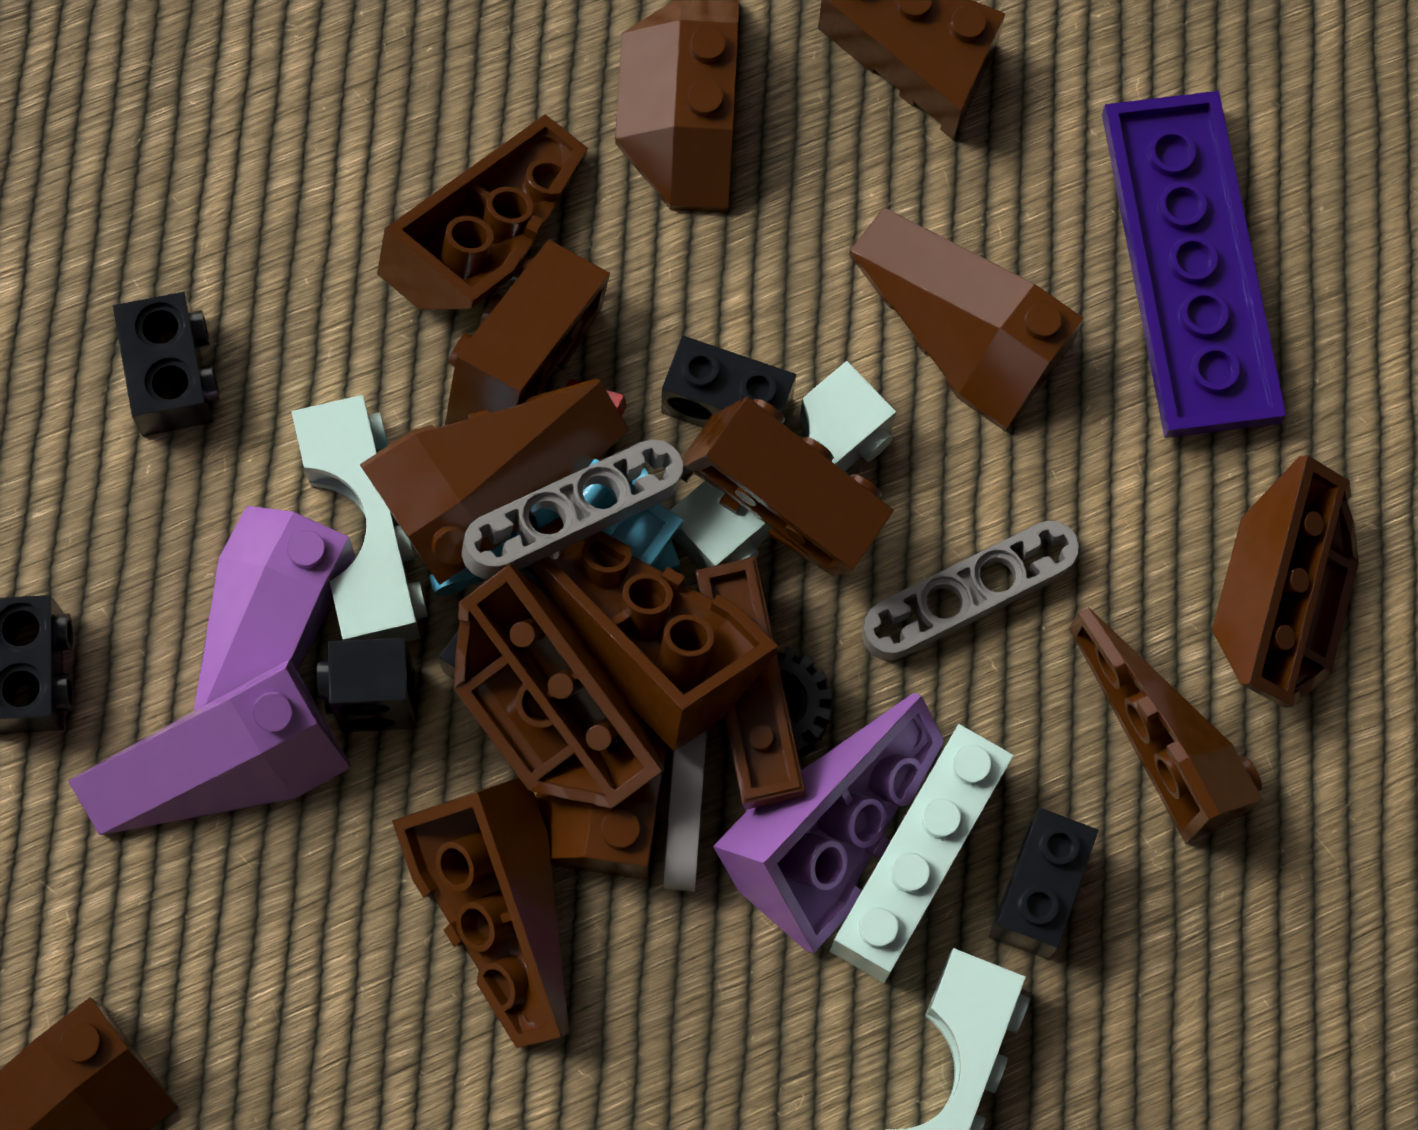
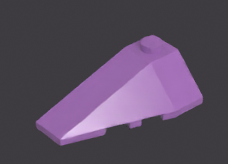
[68,659,351,835]
[713,693,944,953]

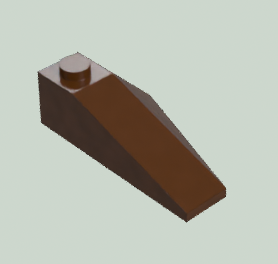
[377,114,588,310]
[849,207,1084,432]
[360,378,629,585]
[522,517,778,752]
[1069,607,1263,844]
[535,718,668,880]
[392,777,569,1048]
[0,997,179,1130]

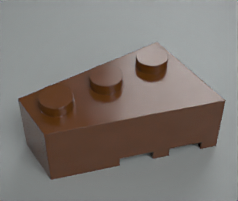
[818,0,1005,141]
[444,239,610,426]
[680,396,894,577]

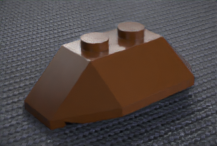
[615,0,739,213]
[1212,455,1359,707]
[454,563,664,809]

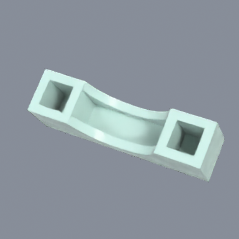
[670,361,896,569]
[291,395,428,642]
[829,724,1013,983]
[885,948,1030,1130]

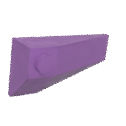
[194,506,356,711]

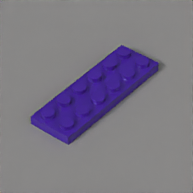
[1102,91,1286,438]

